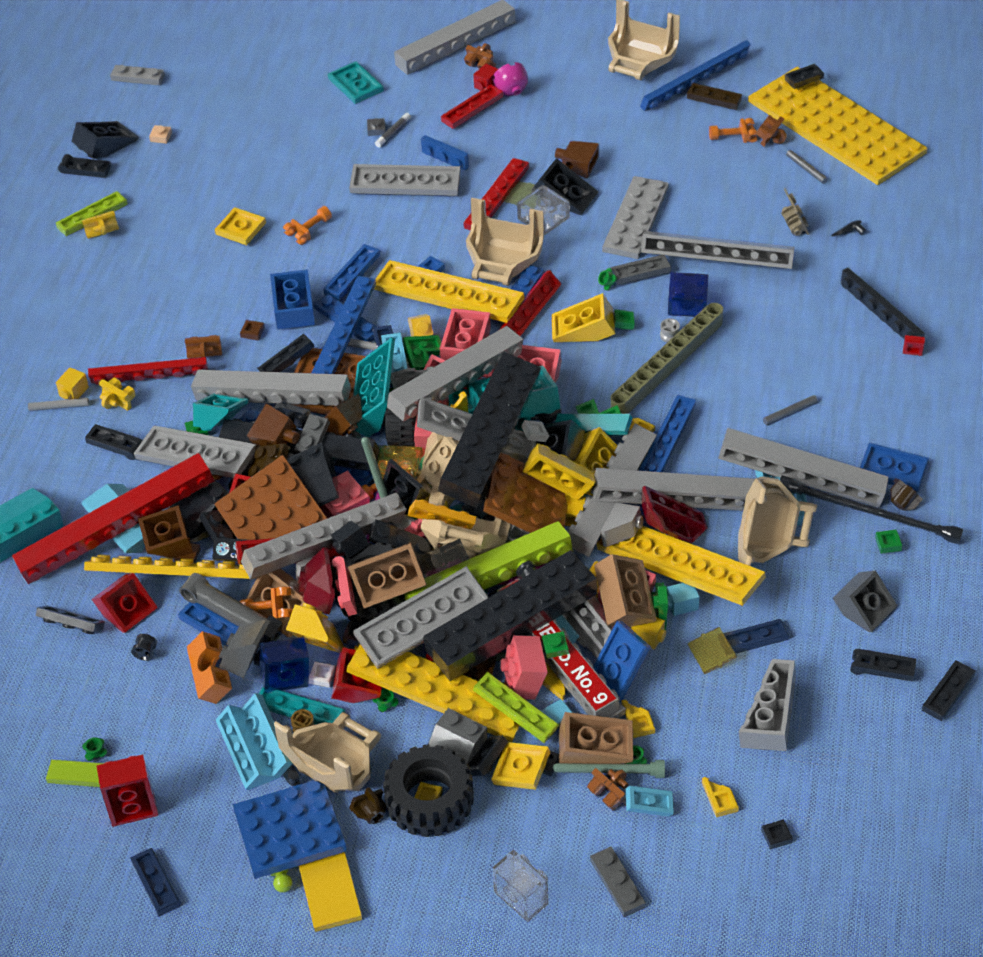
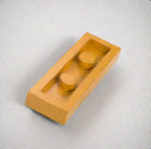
[408,499,476,530]

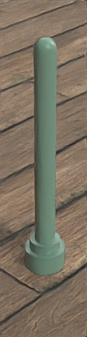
[361,437,388,499]
[553,760,665,778]

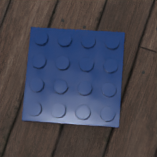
[232,780,347,879]

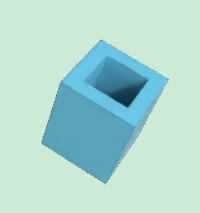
[667,583,699,616]

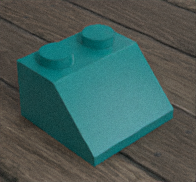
[193,393,249,431]

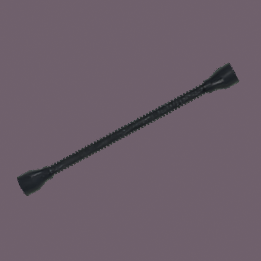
[780,475,963,545]

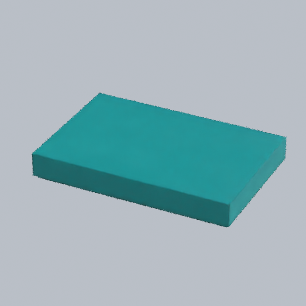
[327,61,384,104]

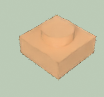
[149,125,172,144]

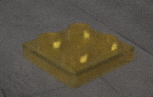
[377,445,423,479]

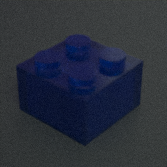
[668,272,709,317]
[259,637,309,693]

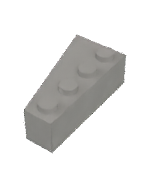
[739,659,796,751]

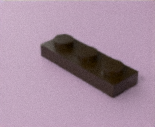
[687,83,742,110]

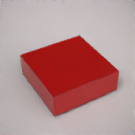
[902,335,925,356]

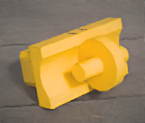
[82,211,119,239]
[99,378,136,411]

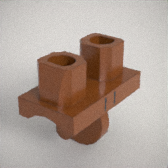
[464,43,497,69]
[755,115,787,147]
[185,335,222,358]
[587,768,629,811]

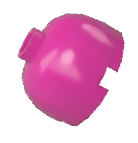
[493,62,528,96]

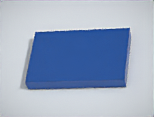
[860,442,929,492]
[593,621,651,702]

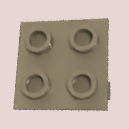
[781,188,809,236]

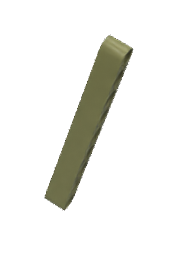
[611,303,723,414]

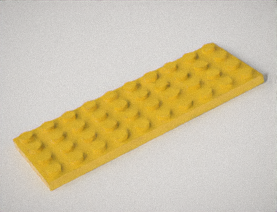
[748,67,928,185]

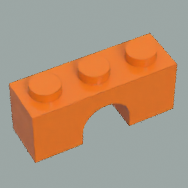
[187,631,232,704]

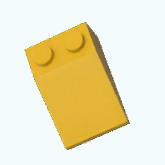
[552,293,615,342]

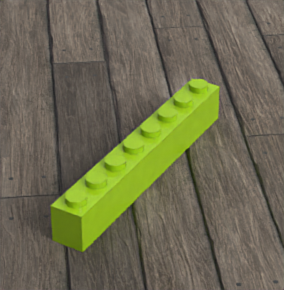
[404,521,573,601]

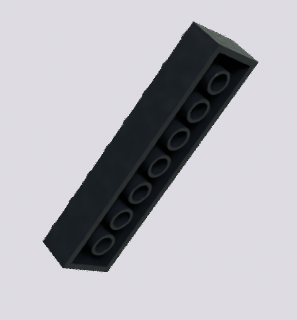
[438,352,542,508]
[423,550,597,681]

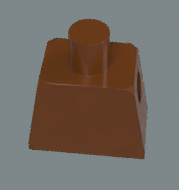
[555,141,599,178]
[247,404,300,447]

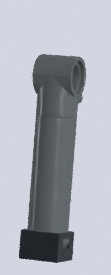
[179,573,283,646]

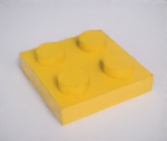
[215,207,266,245]
[491,742,550,790]

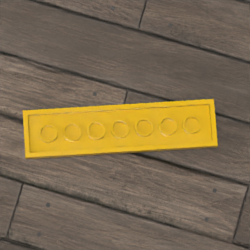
[374,260,525,323]
[596,526,766,606]
[84,554,255,579]
[346,644,520,743]

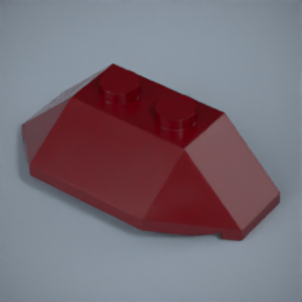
[642,486,708,544]
[298,547,335,615]

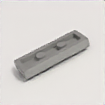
[110,65,165,85]

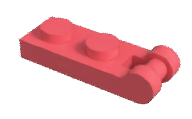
[332,556,357,616]

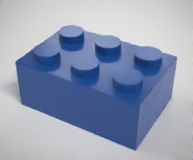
[270,269,315,330]

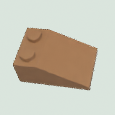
[559,712,633,764]

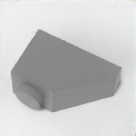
[601,502,644,547]

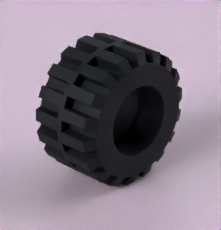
[385,408,416,449]

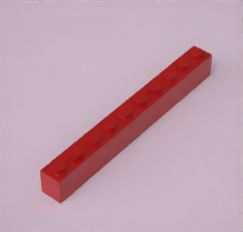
[12,453,215,584]

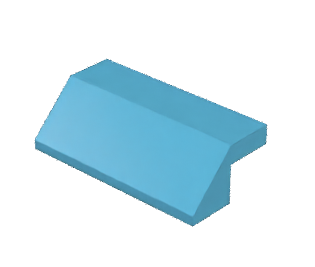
[82,484,145,553]
[216,693,293,790]

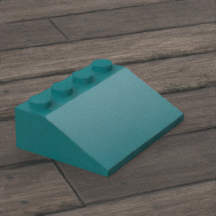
[353,337,395,438]
[466,366,561,418]
[0,488,64,563]

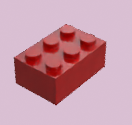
[96,754,158,827]

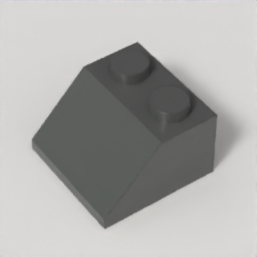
[833,570,898,632]
[219,619,270,678]
[428,708,488,765]

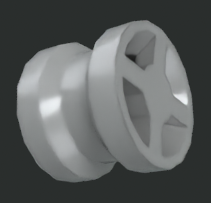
[660,318,680,343]

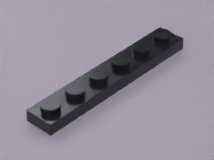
[840,267,925,339]

